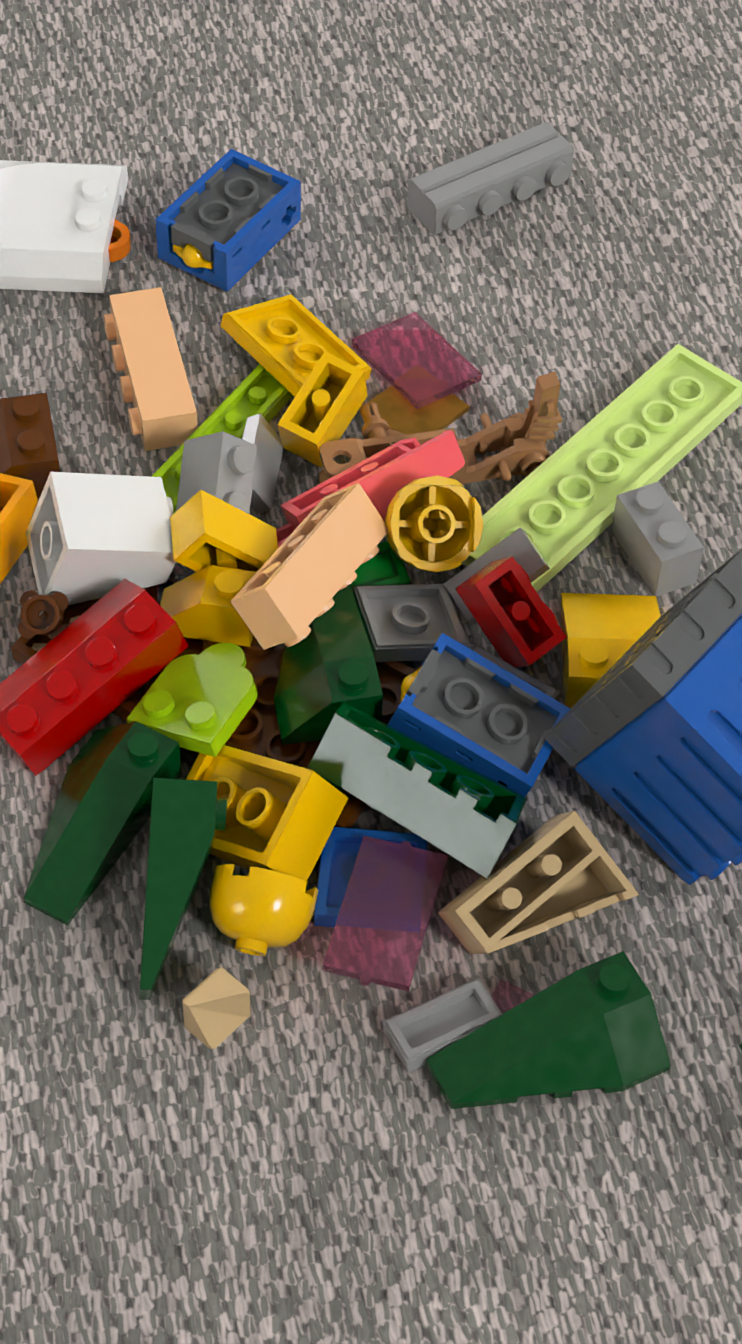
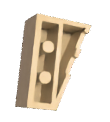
[438,811,639,954]

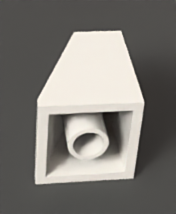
[26,472,178,605]

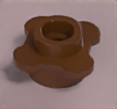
[18,590,69,640]

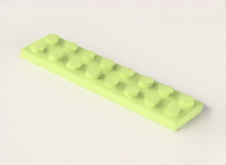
[461,344,742,592]

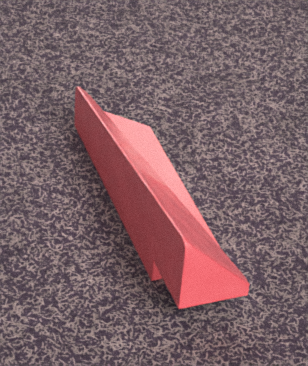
[276,430,465,548]

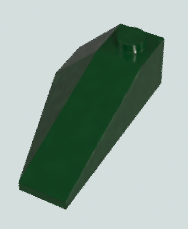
[23,721,181,926]

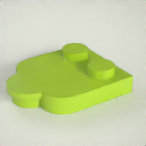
[126,643,258,757]

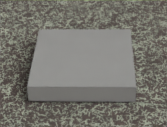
[353,584,470,662]

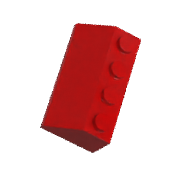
[0,579,189,776]

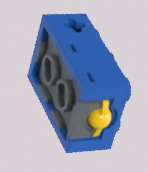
[155,149,301,292]
[387,633,570,796]

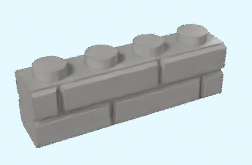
[407,122,574,235]

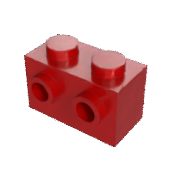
[455,556,567,668]

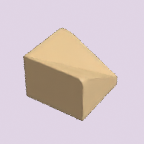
[182,967,251,1049]

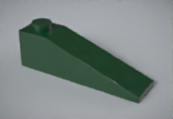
[274,585,383,745]
[139,778,227,1000]
[425,951,671,1109]

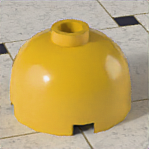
[385,475,484,572]
[209,864,318,956]

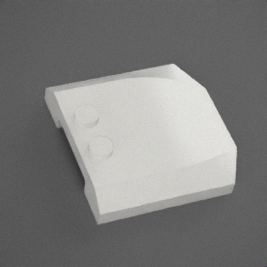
[0,160,128,293]

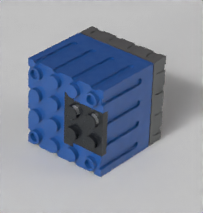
[544,548,742,885]

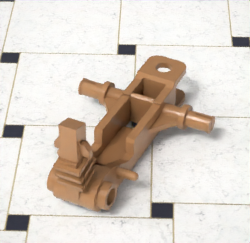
[318,371,562,484]

